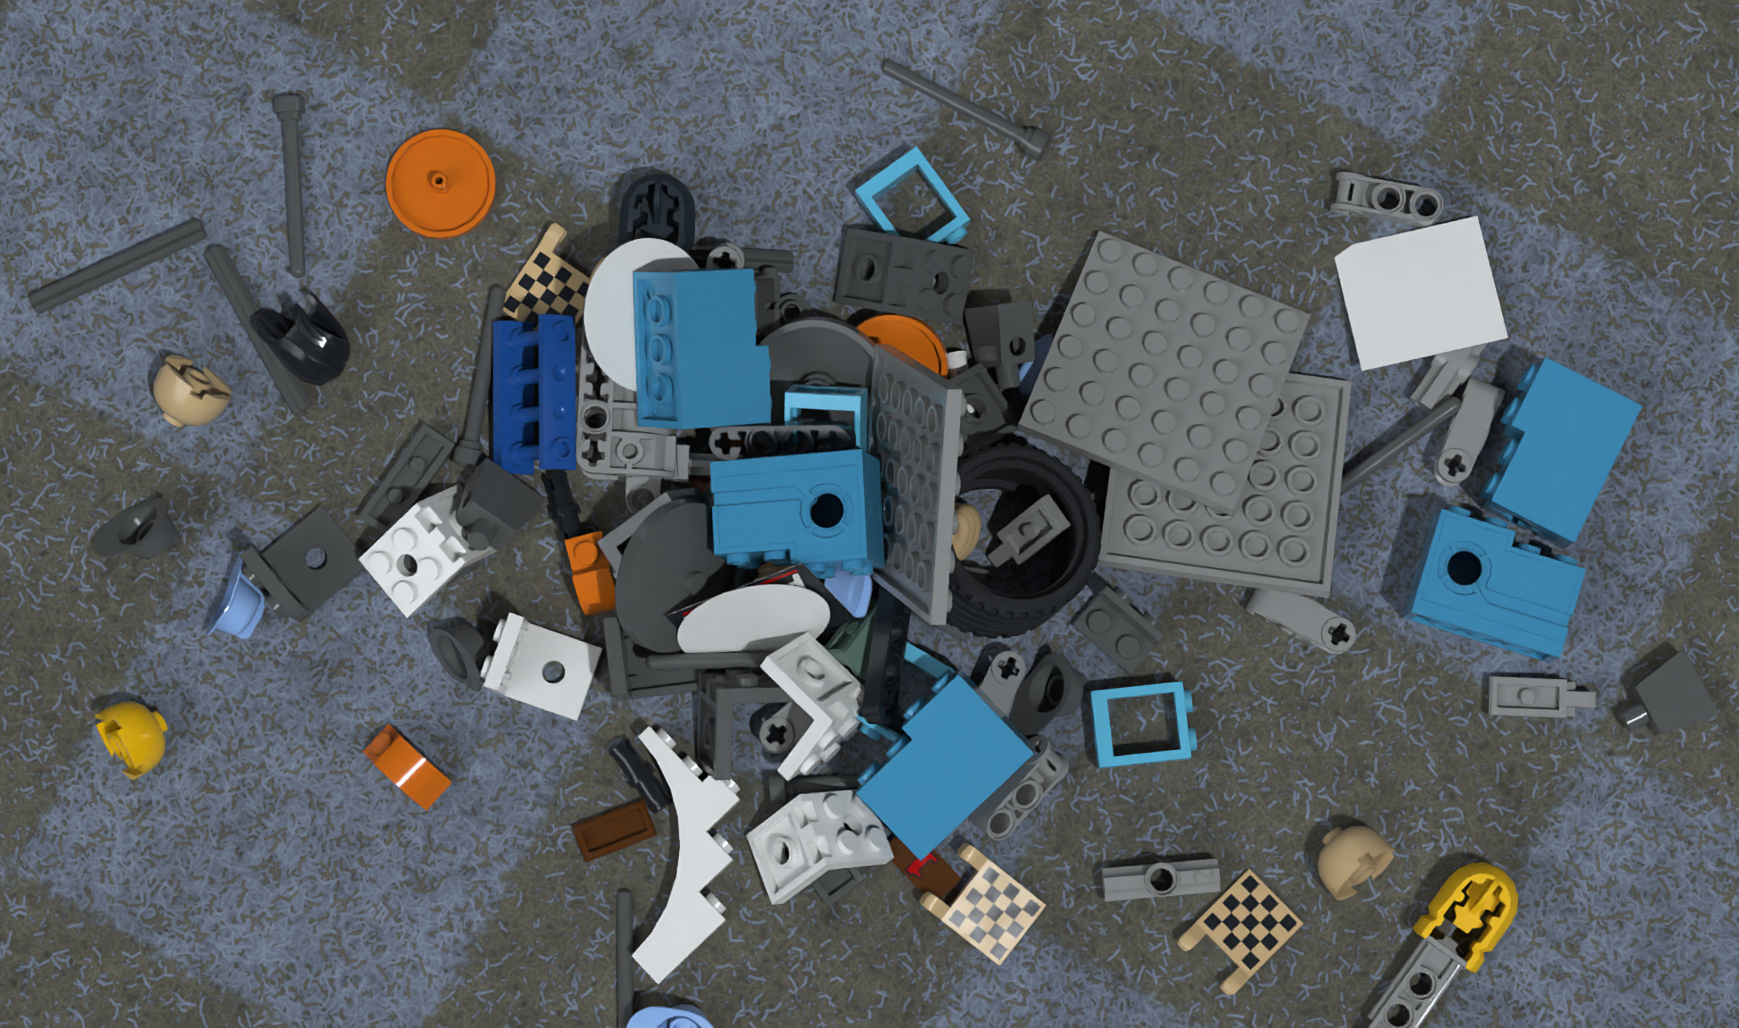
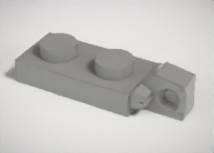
[988,494,1071,568]
[1487,676,1596,719]

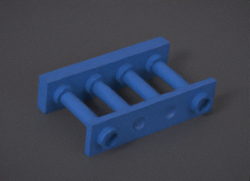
[493,314,576,475]

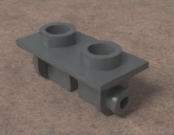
[754,268,782,345]

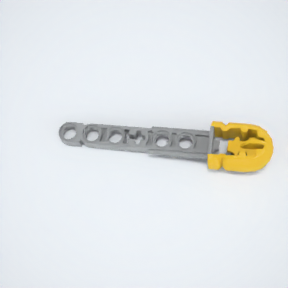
[1366,862,1518,1028]

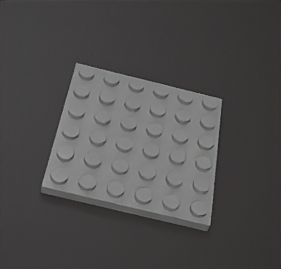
[1017,231,1311,516]
[867,344,966,625]
[1097,373,1352,598]

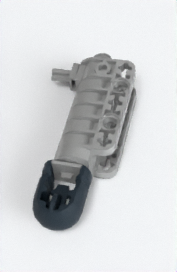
[576,174,724,515]

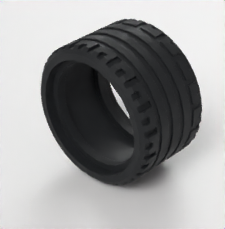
[946,443,1102,639]

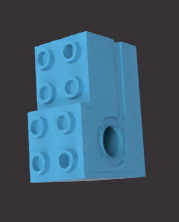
[633,268,772,429]
[1479,357,1642,549]
[710,449,885,579]
[1402,506,1586,663]
[856,668,1035,861]

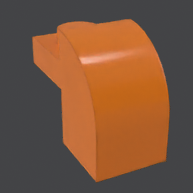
[564,530,616,617]
[363,723,452,811]

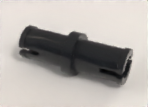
[543,472,584,552]
[609,738,673,815]

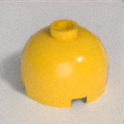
[95,701,168,780]

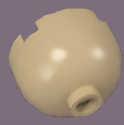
[153,355,232,427]
[1317,826,1395,900]

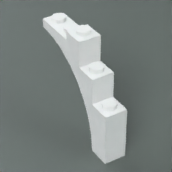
[632,726,741,984]

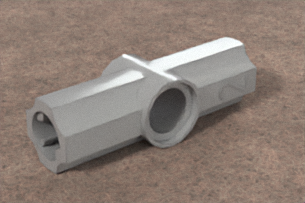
[1409,343,1487,414]
[1102,858,1221,902]

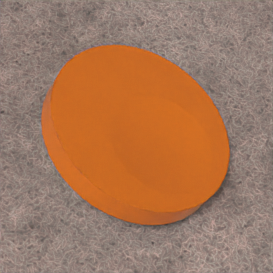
[386,129,496,239]
[856,312,949,380]

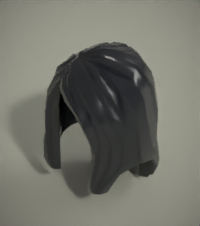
[252,292,351,386]

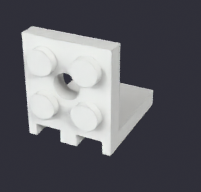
[359,484,497,618]
[480,612,603,721]
[760,632,865,781]
[746,789,894,905]

